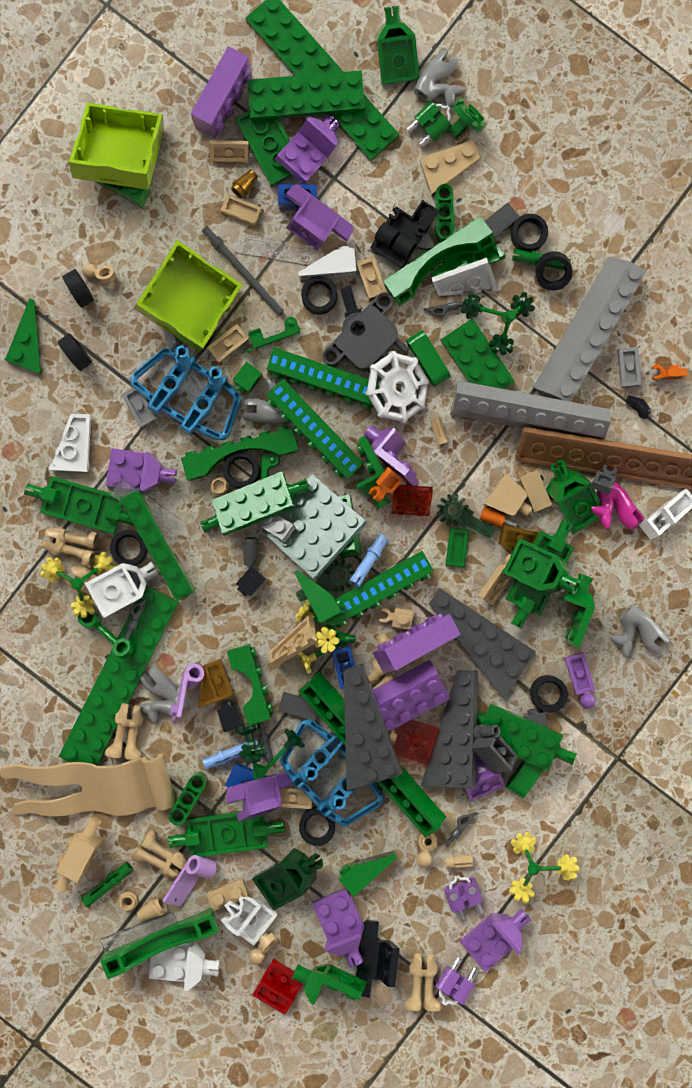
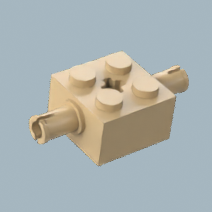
[55,817,103,892]

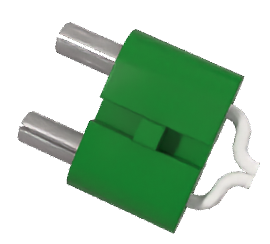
[407,101,452,148]

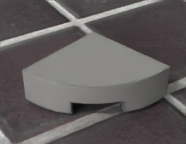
[417,232,435,250]

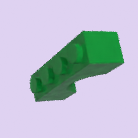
[227,644,274,726]

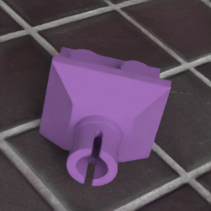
[275,116,339,185]
[364,425,419,488]
[106,448,177,493]
[312,888,364,968]
[460,908,532,972]

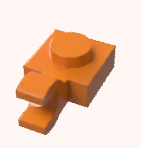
[651,365,688,380]
[369,467,404,502]

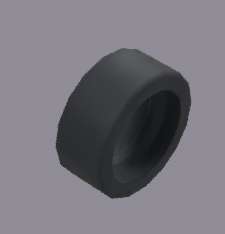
[511,213,548,252]
[535,251,573,291]
[62,269,94,308]
[301,276,337,315]
[58,333,92,371]
[223,452,260,488]
[110,530,148,566]
[530,675,568,713]
[299,807,335,846]

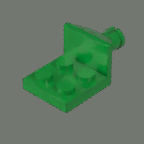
[374,5,419,85]
[356,436,391,509]
[546,460,602,534]
[503,538,581,595]
[557,573,595,648]
[292,964,367,1005]

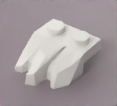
[221,897,277,946]

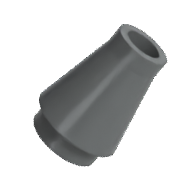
[241,537,260,566]

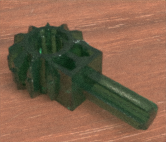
[436,494,495,539]
[296,559,355,602]

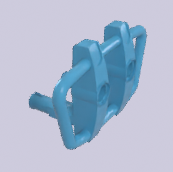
[130,345,242,441]
[280,719,384,827]

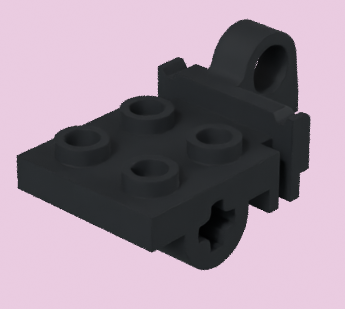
[370,200,439,269]

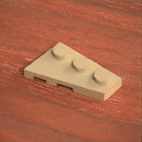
[419,140,480,196]
[269,616,317,667]

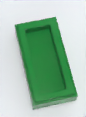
[445,528,469,568]

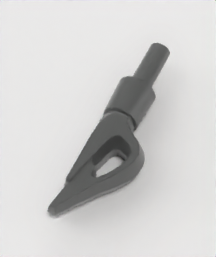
[423,301,466,317]
[124,598,149,640]
[258,722,275,766]
[444,812,478,848]

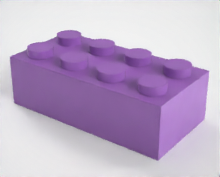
[190,46,252,138]
[372,613,461,673]
[373,660,450,732]

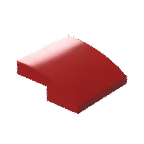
[252,959,303,1015]

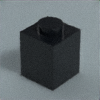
[236,566,267,596]
[217,701,244,732]

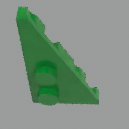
[430,244,506,277]
[5,298,42,374]

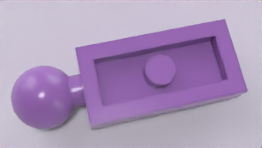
[564,652,596,709]

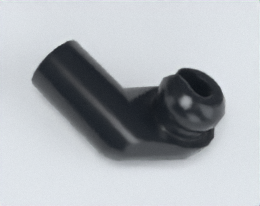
[626,395,651,419]

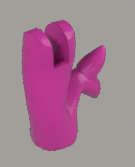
[591,481,644,531]

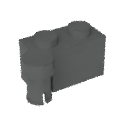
[472,724,518,773]

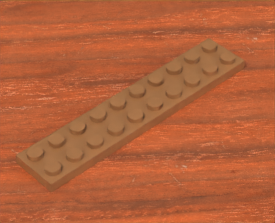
[515,427,692,490]

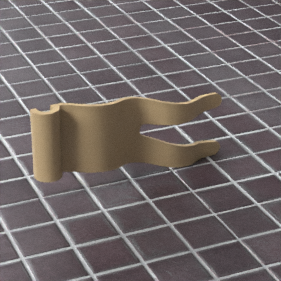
[0,753,176,816]

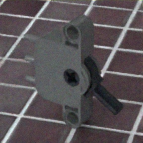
[322,286,409,381]

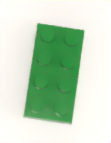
[235,110,293,187]
[440,318,515,389]

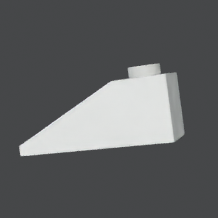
[298,246,356,280]

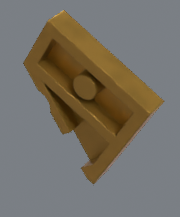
[498,525,538,554]
[198,659,234,708]

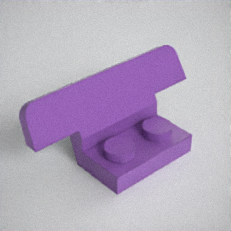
[285,184,354,251]
[465,754,505,802]
[226,772,293,822]

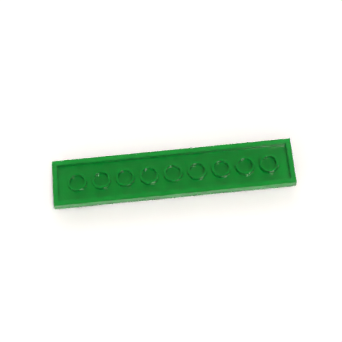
[245,0,399,162]
[58,585,179,766]

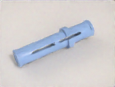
[349,534,389,588]
[202,738,259,770]

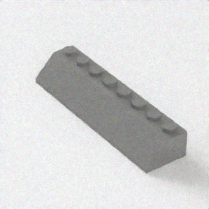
[533,257,647,402]
[450,381,611,440]

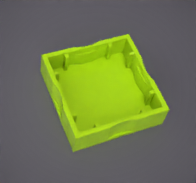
[69,102,164,190]
[133,240,243,352]

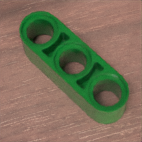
[435,183,454,242]
[406,330,451,387]
[506,761,544,799]
[169,771,208,826]

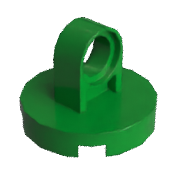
[449,98,487,138]

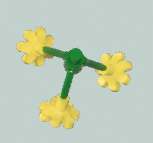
[40,552,116,618]
[294,599,356,674]
[509,832,579,904]

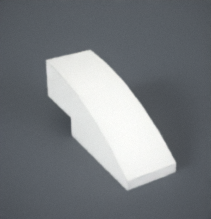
[639,489,692,540]

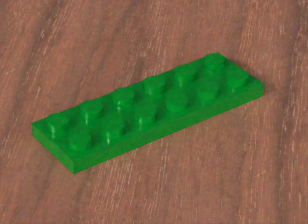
[247,70,365,121]

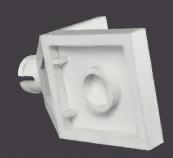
[84,562,158,618]
[149,942,220,991]

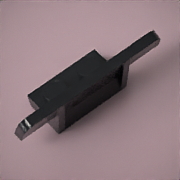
[356,920,400,998]

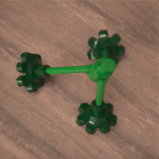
[461,292,535,355]
[234,724,305,780]

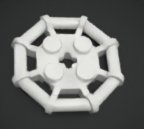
[365,351,430,424]

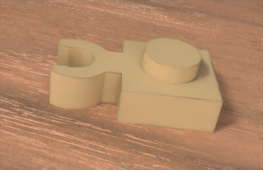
[379,607,414,629]

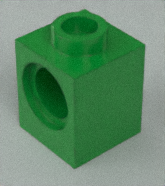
[233,361,263,394]

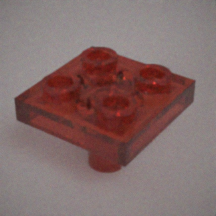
[391,482,433,516]
[393,719,440,765]

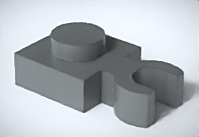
[590,464,617,494]

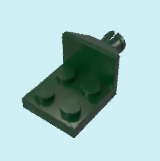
[252,848,323,911]

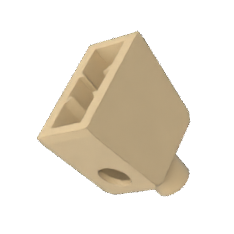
[483,473,533,517]

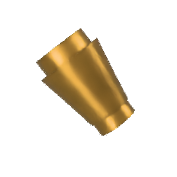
[231,169,258,198]

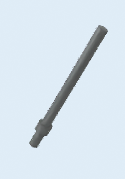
[202,226,284,316]

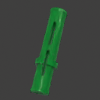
[512,248,571,270]
[81,862,134,908]

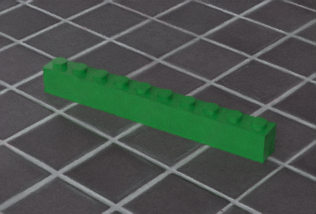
[298,672,446,838]

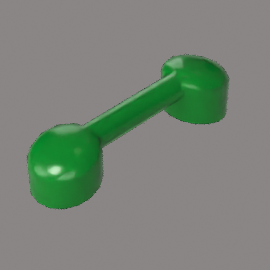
[78,612,133,659]

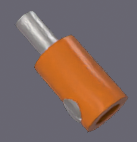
[479,507,517,528]

